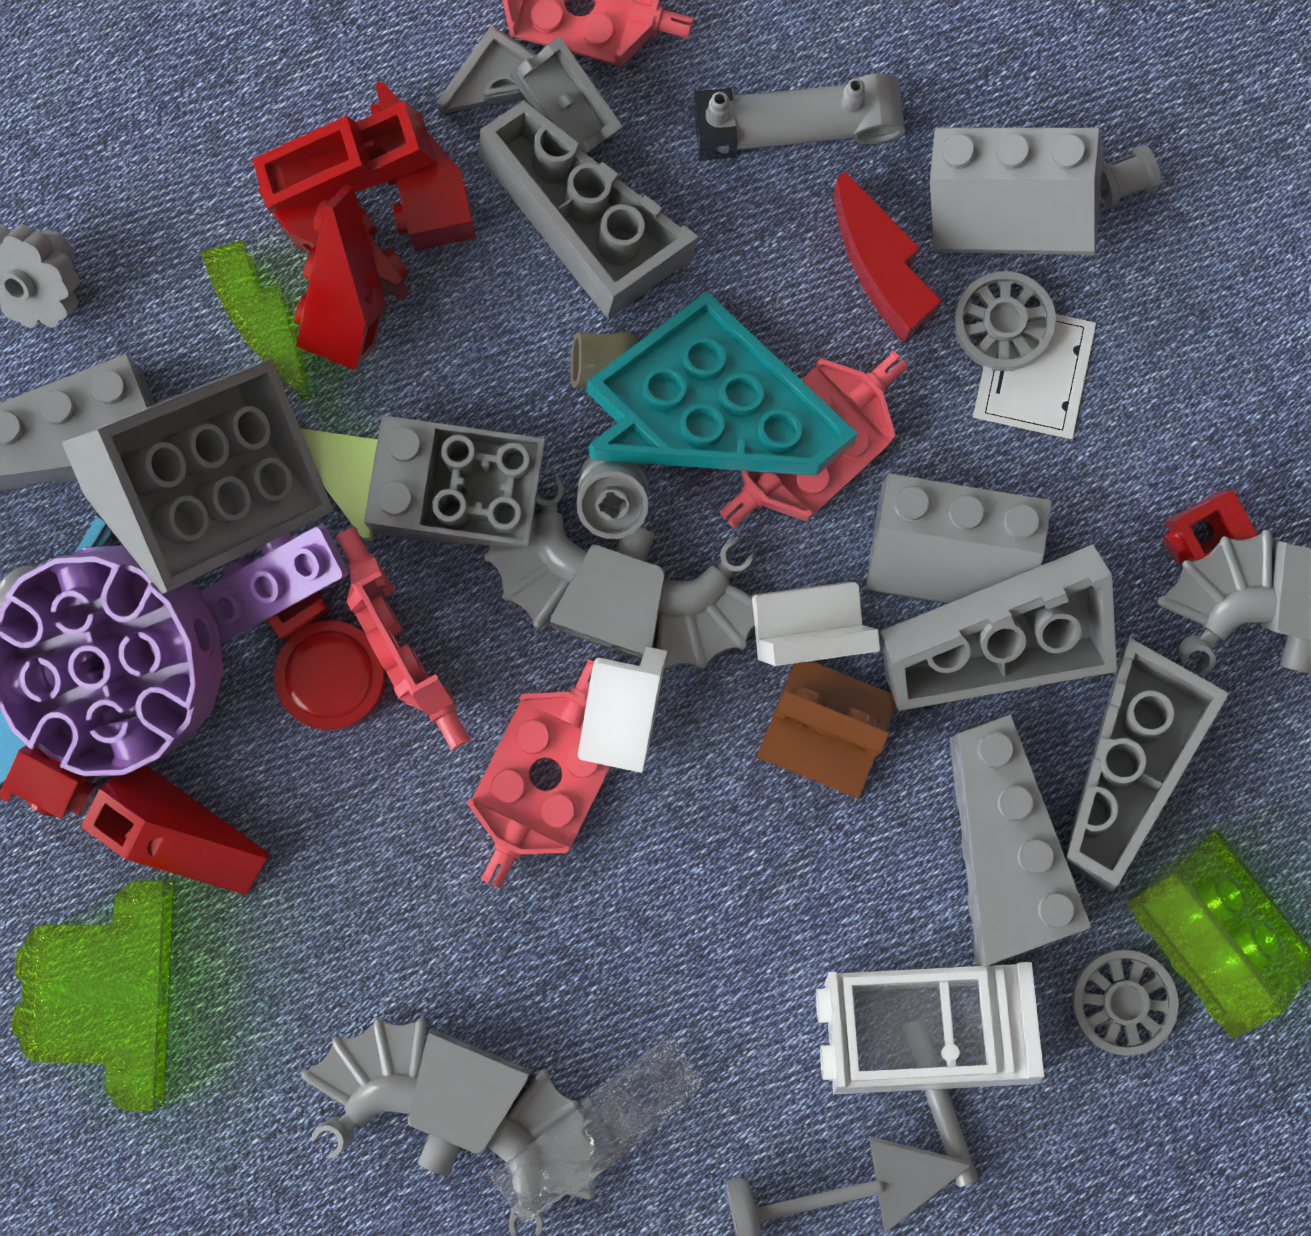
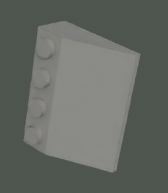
[61,359,334,593]

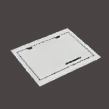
[973,307,1096,439]

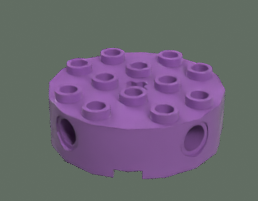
[0,545,224,776]

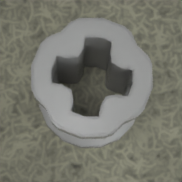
[1100,144,1161,208]

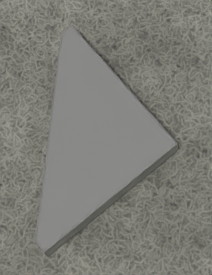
[436,25,536,114]

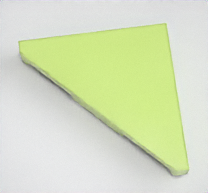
[300,428,378,541]

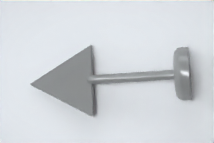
[725,1136,971,1236]

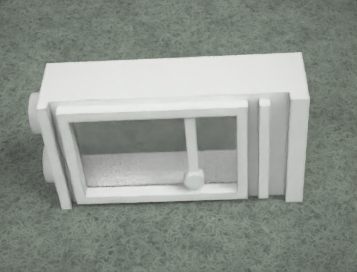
[816,962,1044,1095]

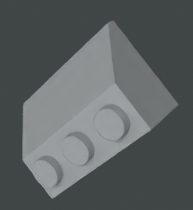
[930,128,1105,255]
[865,473,1052,604]

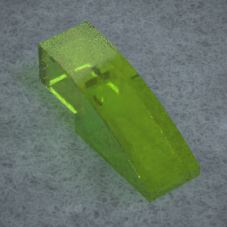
[200,240,314,402]

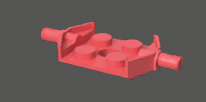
[502,0,694,67]
[719,352,908,529]
[336,527,471,751]
[467,659,611,889]

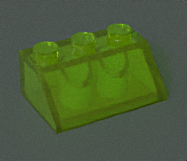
[1126,828,1311,1039]

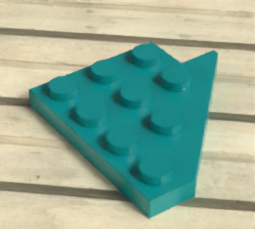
[586,291,858,476]

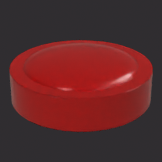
[274,620,387,731]

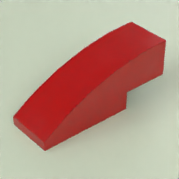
[252,100,437,211]
[833,172,941,343]

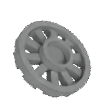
[954,271,1056,371]
[1072,950,1179,1056]

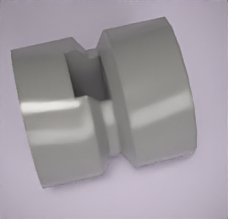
[577,457,648,539]

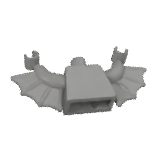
[484,475,756,669]
[1157,530,1311,676]
[301,1018,596,1236]

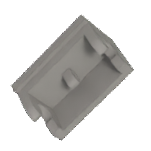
[510,36,623,153]

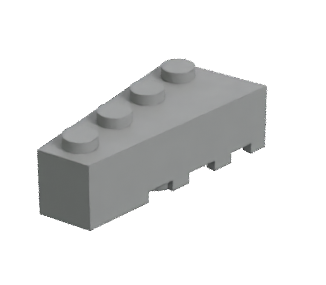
[479,100,699,319]
[0,354,155,491]
[880,544,1117,711]
[1064,637,1229,892]
[949,715,1092,966]

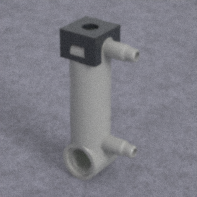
[694,73,905,161]

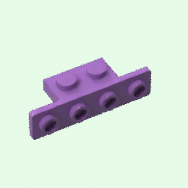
[200,525,349,644]

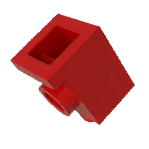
[1163,489,1257,564]
[0,745,97,819]

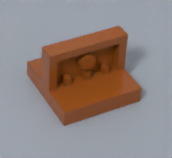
[756,661,896,799]

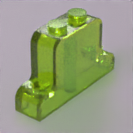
[12,880,175,1111]

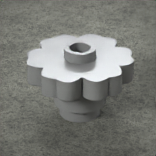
[0,224,80,328]

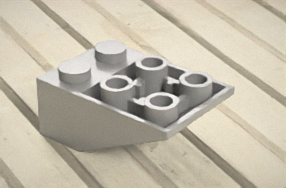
[364,415,545,547]

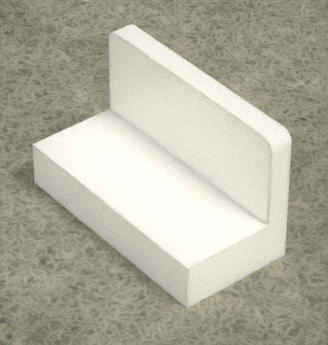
[752,582,880,666]
[578,647,667,773]

